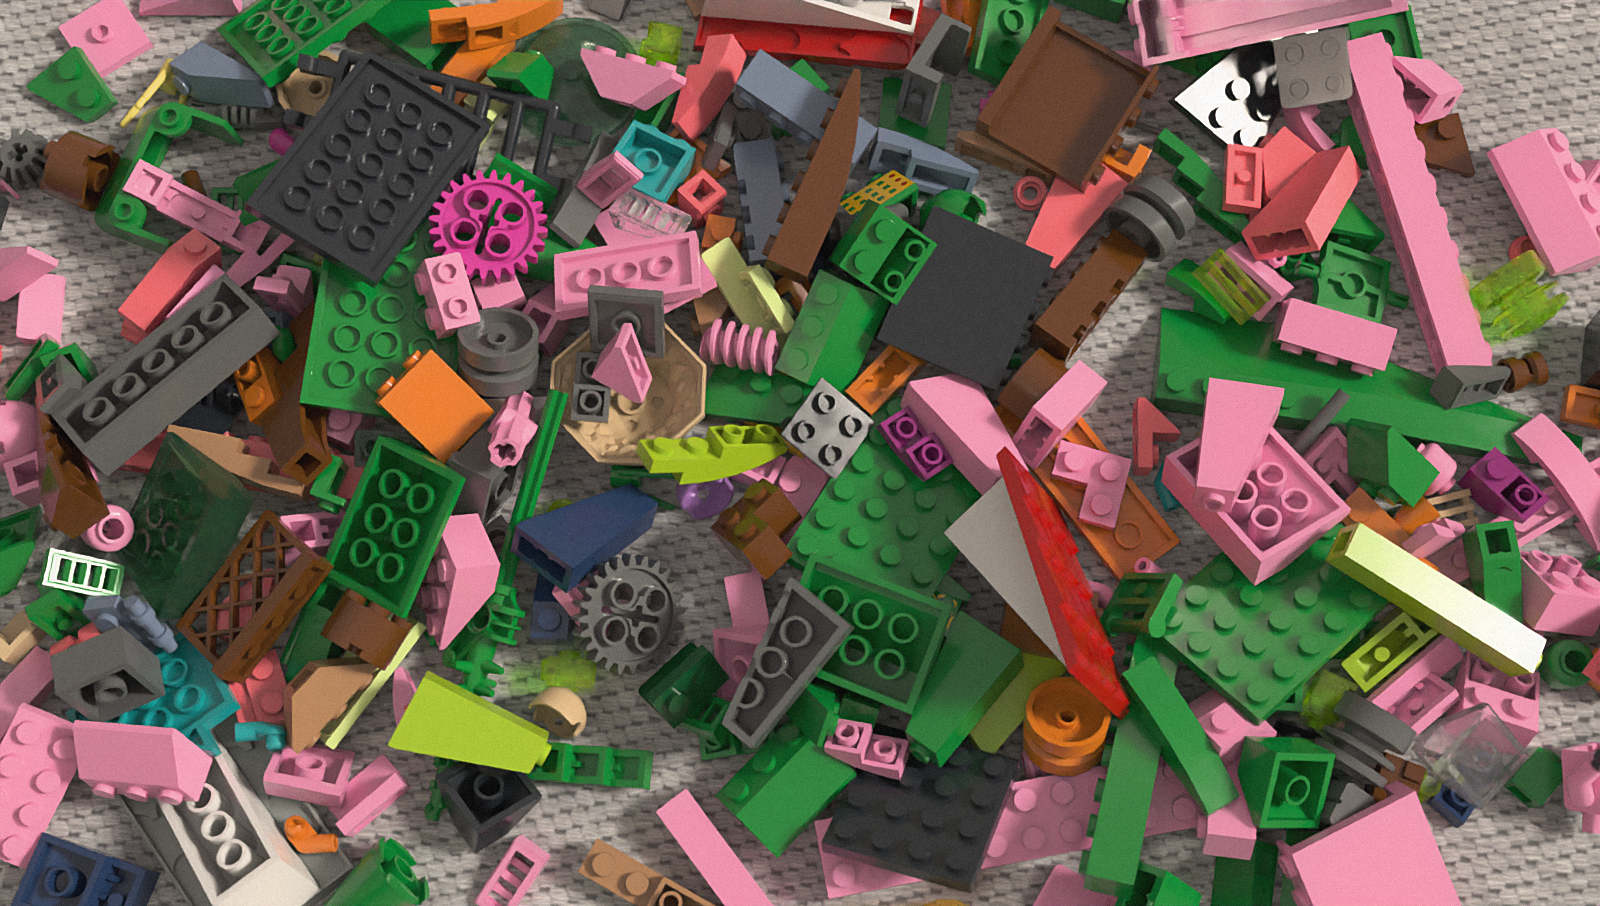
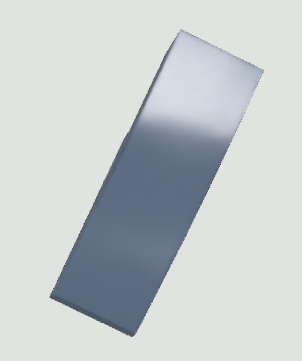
[868,127,979,195]

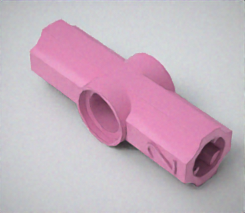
[488,391,538,467]

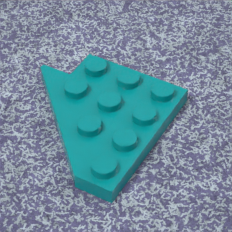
[65,625,241,757]

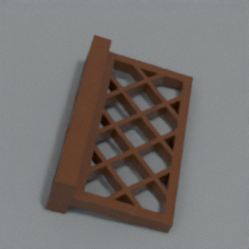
[175,509,334,684]

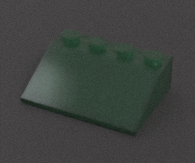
[115,432,254,618]

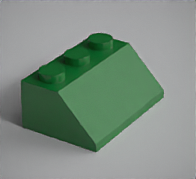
[774,269,891,397]
[715,719,857,858]

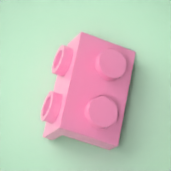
[414,252,480,339]

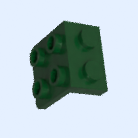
[638,643,730,729]

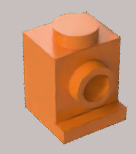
[701,214,745,253]

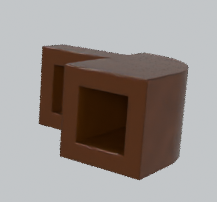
[997,348,1069,421]

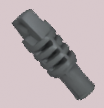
[190,100,286,130]

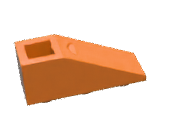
[233,346,284,426]

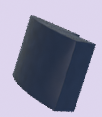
[11,832,160,906]

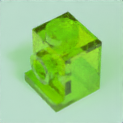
[639,20,683,66]
[541,650,597,692]
[1299,669,1358,731]

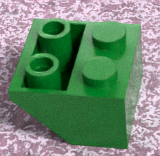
[828,199,938,305]

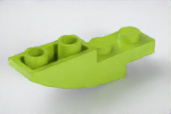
[636,424,788,485]

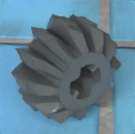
[0,129,48,190]

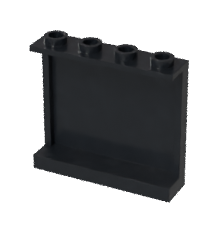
[874,205,1055,392]

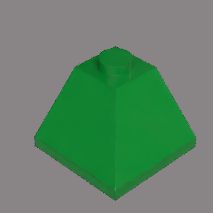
[0,505,42,597]

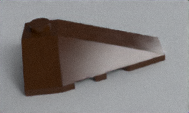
[35,396,110,539]

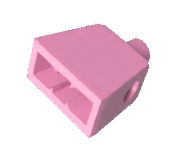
[1392,56,1463,124]

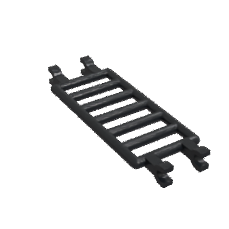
[283,49,593,194]

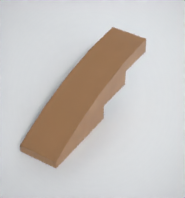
[167,424,311,504]

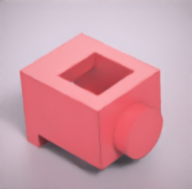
[677,170,727,230]

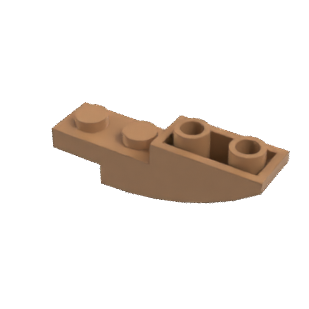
[578,838,715,906]

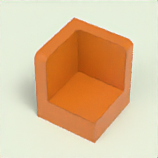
[1103,144,1152,183]

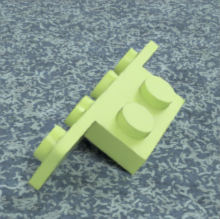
[700,237,795,373]

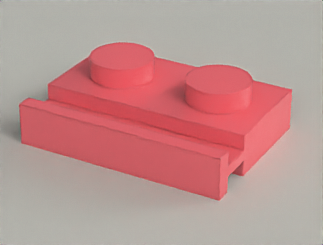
[226,649,287,725]

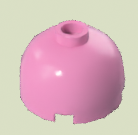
[0,400,37,473]

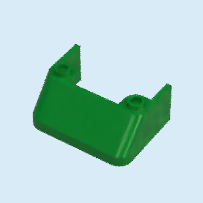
[94,102,244,254]

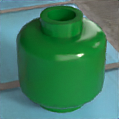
[1537,639,1594,691]

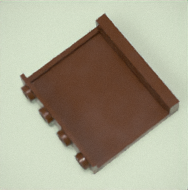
[975,6,1160,193]

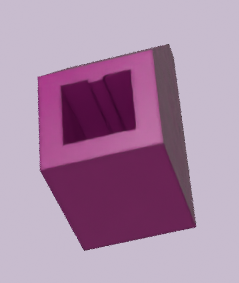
[1457,447,1550,524]

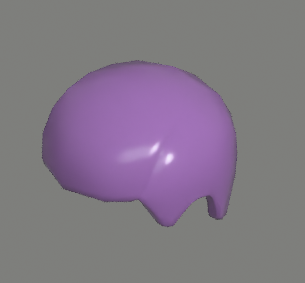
[676,477,734,520]

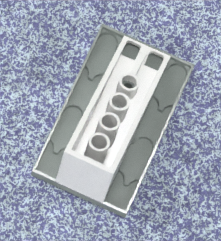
[115,713,355,906]

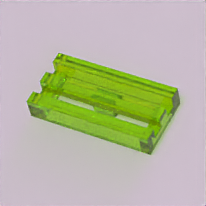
[1192,247,1269,326]

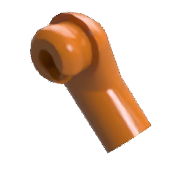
[284,815,339,854]

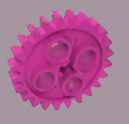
[429,170,548,285]

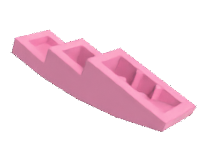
[163,233,294,322]

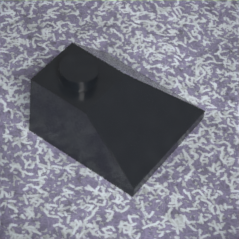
[435,761,542,854]

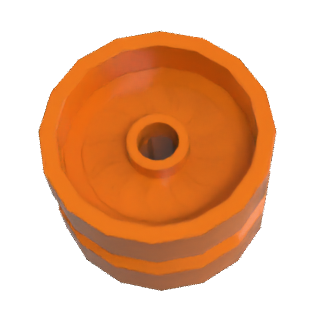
[1022,677,1111,776]

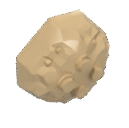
[550,323,707,466]

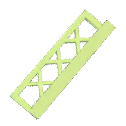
[320,606,427,750]

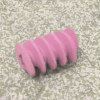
[699,318,780,376]

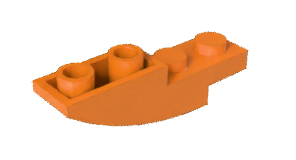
[428,0,563,51]

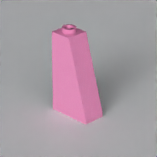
[900,373,1029,496]
[1192,378,1284,513]

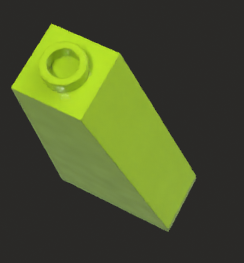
[967,653,1067,753]
[388,670,552,774]

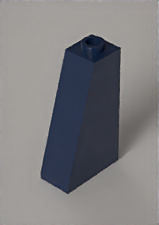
[510,483,659,594]

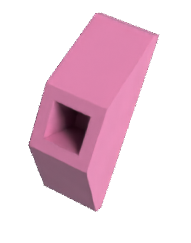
[580,46,687,111]

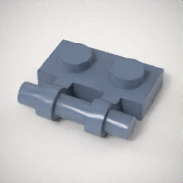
[82,595,178,653]

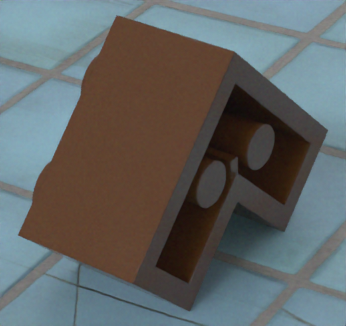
[710,478,803,580]

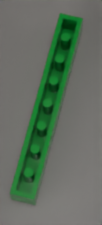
[1078,612,1179,900]

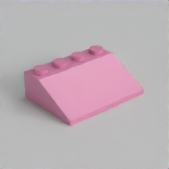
[1161,427,1351,586]

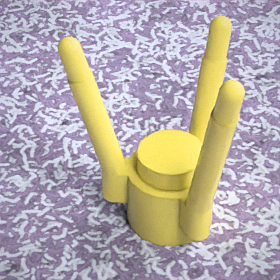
[120,58,188,128]

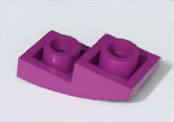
[876,406,954,482]

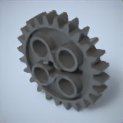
[570,553,686,676]

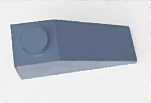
[169,41,275,108]

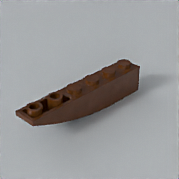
[761,68,861,285]

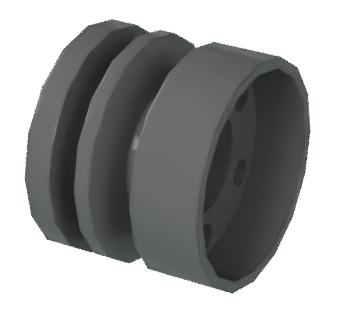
[1313,690,1417,789]

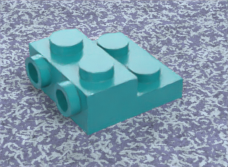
[611,120,696,209]

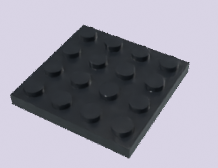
[821,723,1020,894]

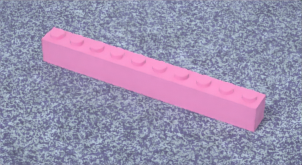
[1346,32,1493,375]

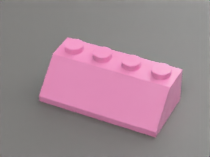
[1486,128,1600,276]

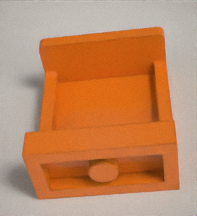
[374,349,495,464]

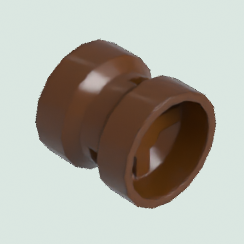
[1497,351,1549,394]

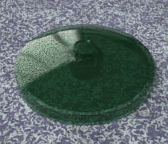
[511,17,637,147]

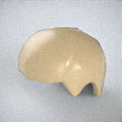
[528,686,587,739]

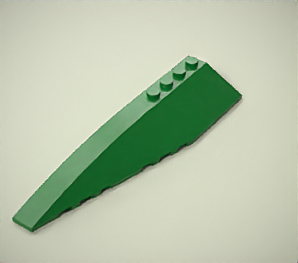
[1150,307,1583,467]

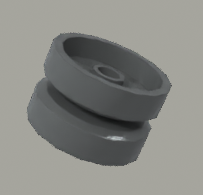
[1103,172,1196,262]
[457,307,539,397]

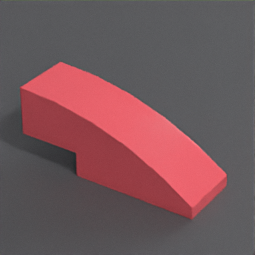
[671,34,747,143]

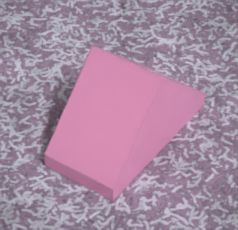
[591,323,652,403]

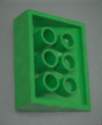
[326,435,466,618]
[800,552,953,715]

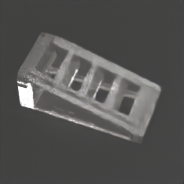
[609,188,692,238]

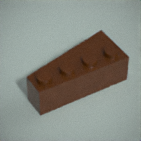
[1028,229,1149,364]

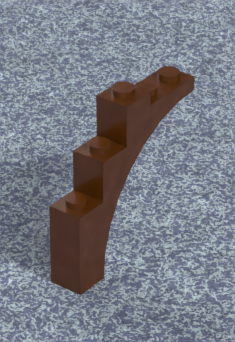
[259,300,333,486]

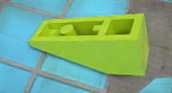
[1339,606,1438,693]

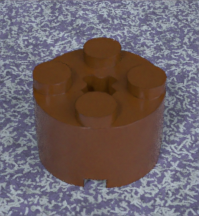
[40,131,121,212]
[320,588,413,671]

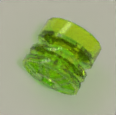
[1469,249,1570,343]

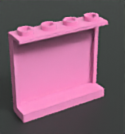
[1276,780,1461,906]

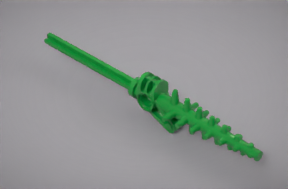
[424,389,569,821]

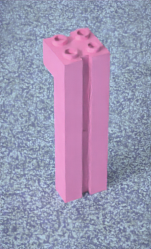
[1127,0,1409,67]

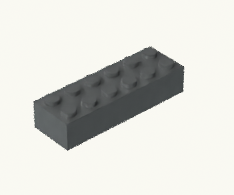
[51,273,281,477]

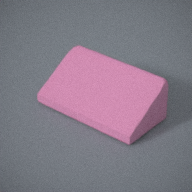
[16,274,66,345]

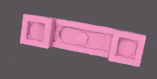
[123,159,271,253]
[1511,413,1600,553]

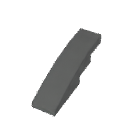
[548,129,619,249]

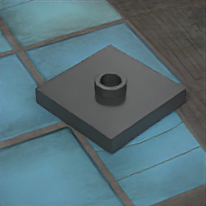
[587,285,666,359]

